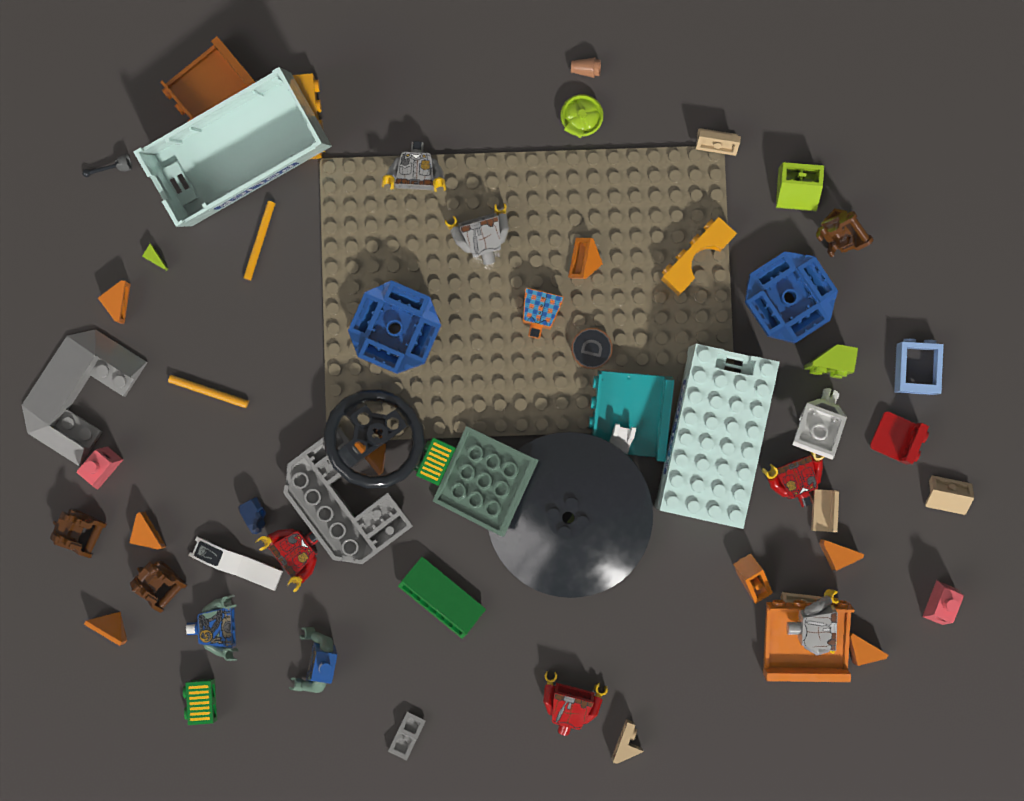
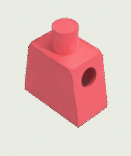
[76,447,123,490]
[922,580,964,625]

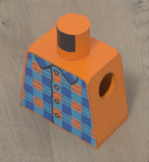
[523,288,564,339]

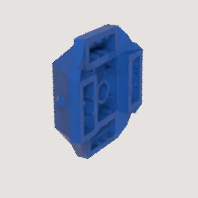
[745,252,838,344]
[348,280,441,374]

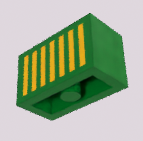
[415,438,456,486]
[183,678,217,725]

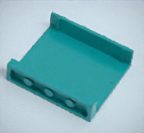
[588,370,675,462]

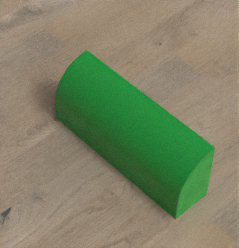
[398,557,486,639]

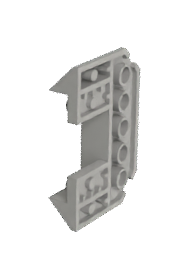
[22,330,148,466]
[283,427,413,564]

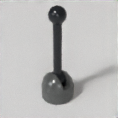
[82,154,132,177]

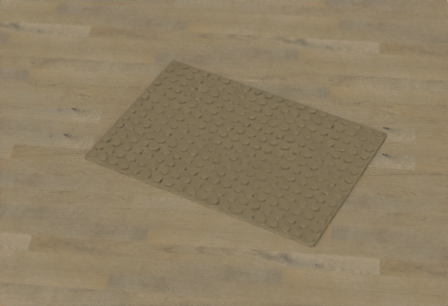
[320,146,734,441]

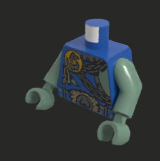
[186,595,238,661]
[289,627,337,693]

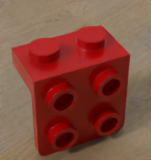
[870,412,929,465]

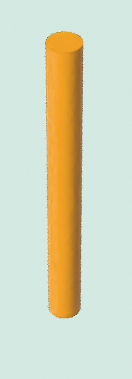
[243,201,276,281]
[168,375,249,408]

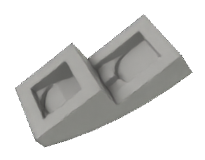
[388,712,425,761]

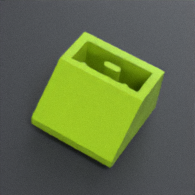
[776,162,824,211]
[804,344,858,379]

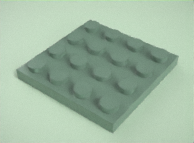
[433,426,538,537]

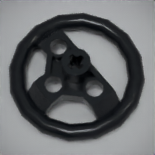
[324,389,425,489]

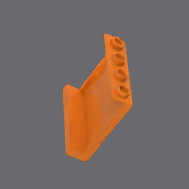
[160,36,255,122]
[763,600,855,682]

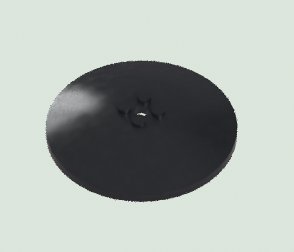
[488,431,653,598]

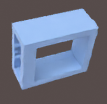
[894,339,943,395]

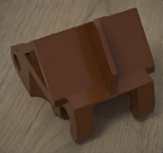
[816,208,874,257]
[50,509,107,558]
[130,561,187,613]

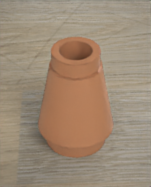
[571,57,601,78]

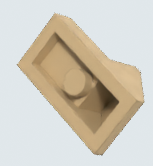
[611,719,644,764]

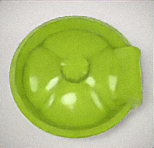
[561,94,603,138]

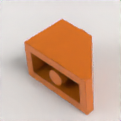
[733,554,773,604]

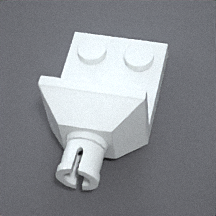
[792,388,847,460]

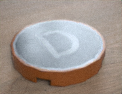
[571,328,612,369]

